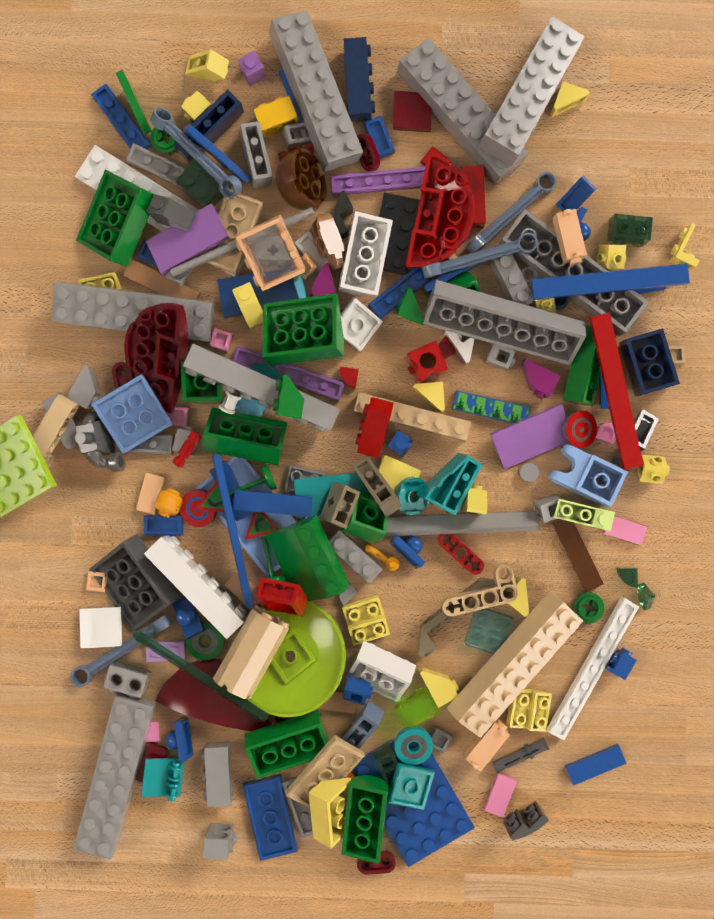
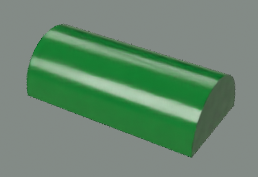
[341,775,389,864]

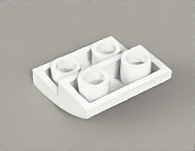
[80,607,122,648]

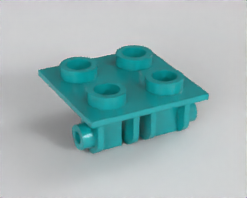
[141,758,184,802]

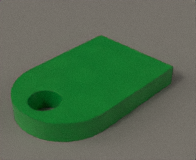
[116,70,152,134]

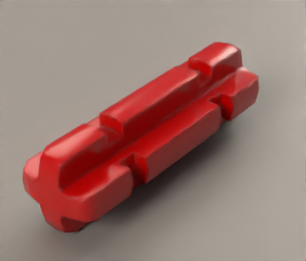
[172,431,201,468]

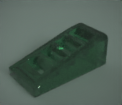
[373,745,398,791]

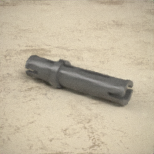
[492,737,549,773]

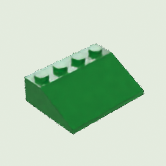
[76,169,154,267]
[262,293,344,366]
[265,515,349,601]

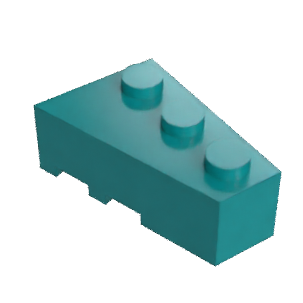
[416,453,483,516]

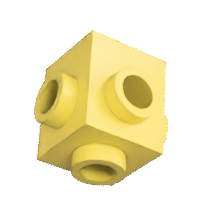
[596,244,626,271]
[637,455,670,484]

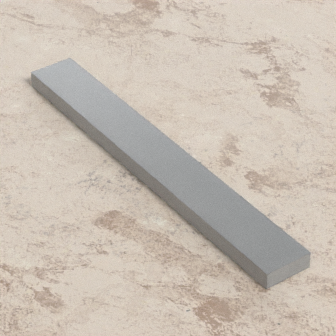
[385,511,539,536]

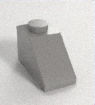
[67,364,101,410]

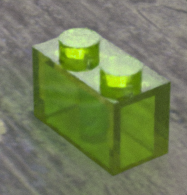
[394,688,440,728]

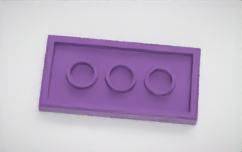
[146,203,230,275]
[490,404,566,469]

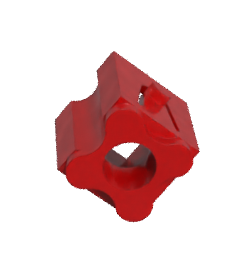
[405,341,448,384]

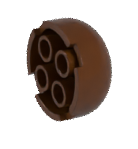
[276,148,327,210]

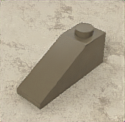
[352,456,402,517]

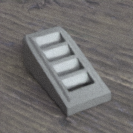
[282,123,312,149]

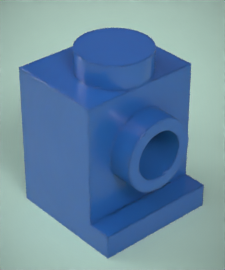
[387,430,413,457]
[605,647,637,680]
[343,673,373,705]

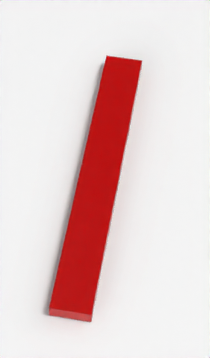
[589,313,643,470]

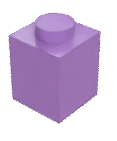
[238,51,266,86]

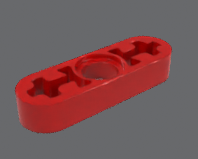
[438,534,484,575]

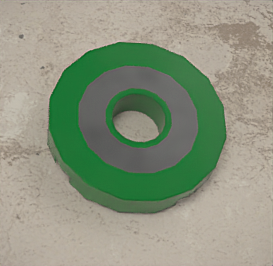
[186,621,225,661]

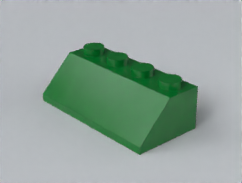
[202,407,287,465]

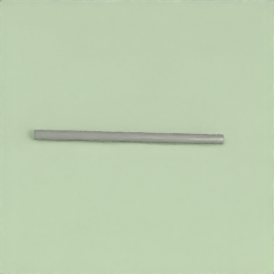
[170,207,315,277]

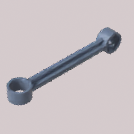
[150,107,242,198]
[465,172,556,254]
[422,232,538,279]
[70,614,173,687]

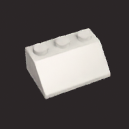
[346,641,416,702]

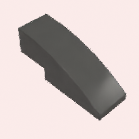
[611,409,659,472]

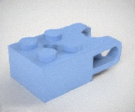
[548,444,628,508]

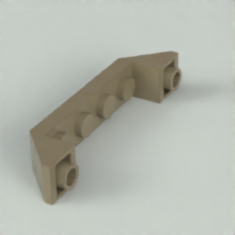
[417,577,510,657]

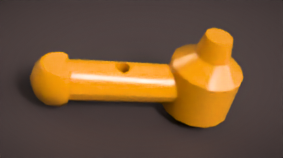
[364,543,399,571]

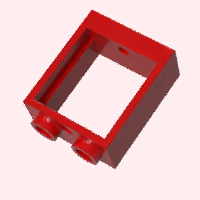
[256,577,308,617]

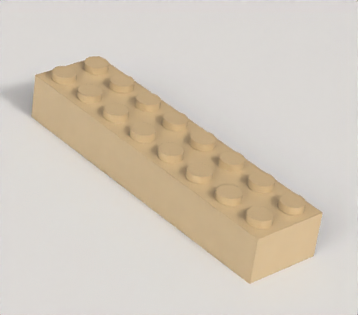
[447,591,583,738]

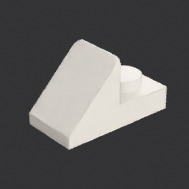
[444,331,475,365]

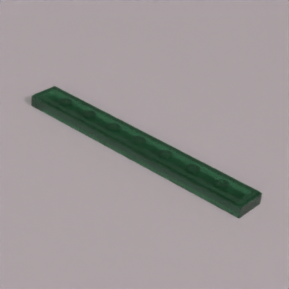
[133,629,269,723]

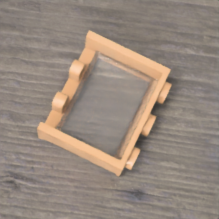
[235,214,305,291]

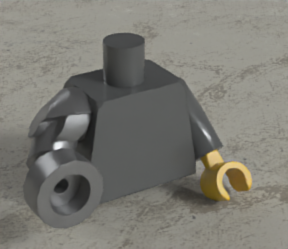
[75,411,126,473]

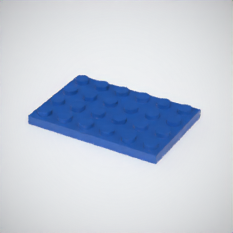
[352,737,475,867]

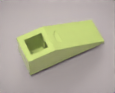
[554,499,615,531]

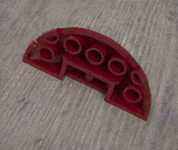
[124,303,188,413]
[156,659,269,731]

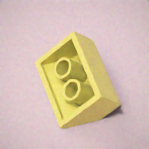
[309,778,351,849]

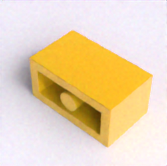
[253,96,298,138]

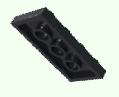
[379,192,420,276]

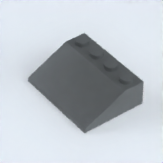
[89,534,182,631]

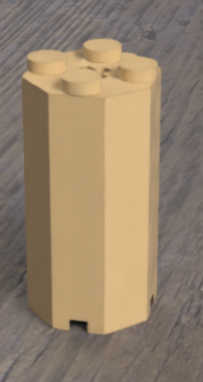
[213,605,289,699]

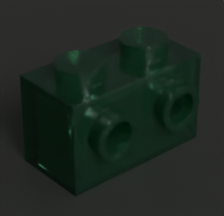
[607,214,653,247]

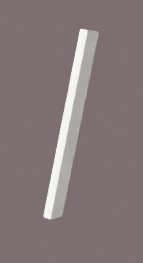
[546,596,639,740]

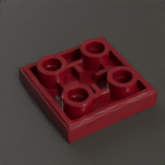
[393,91,432,132]

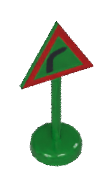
[195,464,277,513]
[245,512,287,582]

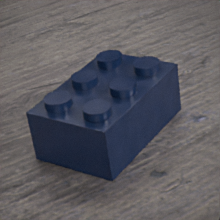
[619,328,680,397]

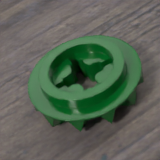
[150,127,176,154]
[573,592,604,623]

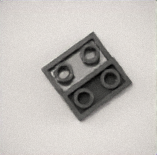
[504,801,549,840]

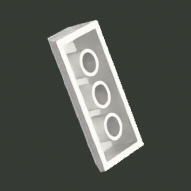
[337,211,393,296]

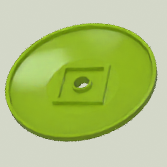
[235,601,346,717]

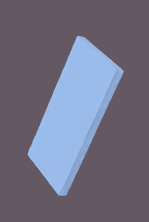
[195,457,297,578]

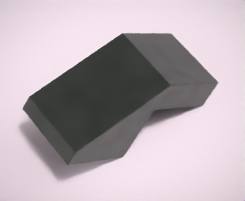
[333,190,353,239]

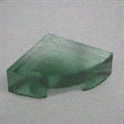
[616,568,638,588]
[637,583,655,611]

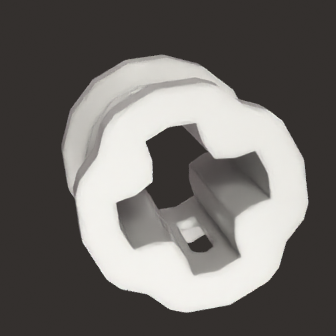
[219,391,242,414]

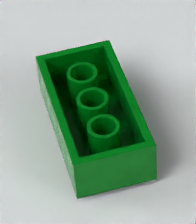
[245,709,330,779]

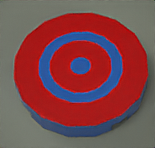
[180,489,217,527]

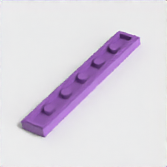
[330,167,425,196]
[232,345,345,401]

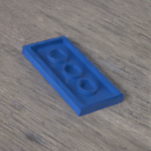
[217,267,298,318]
[243,774,298,861]

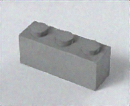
[239,121,273,189]
[489,254,535,306]
[329,529,382,584]
[201,742,233,807]

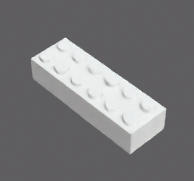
[144,535,248,639]

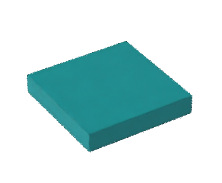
[387,763,435,810]

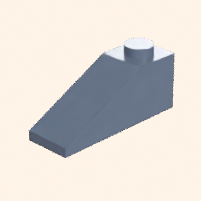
[341,701,385,749]

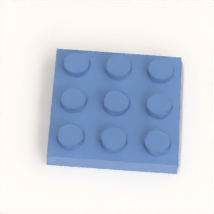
[91,374,174,454]

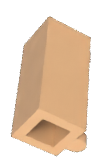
[553,209,587,265]
[463,720,510,772]

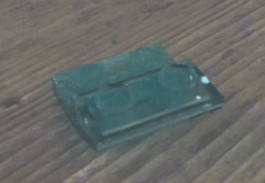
[464,608,513,654]

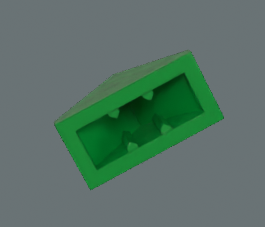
[395,286,424,325]

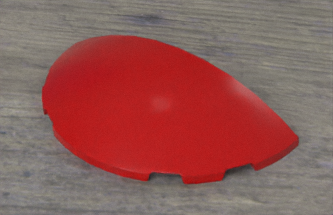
[405,152,475,268]

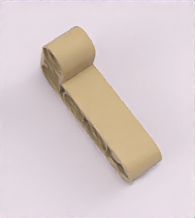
[33,394,79,468]
[441,563,518,616]

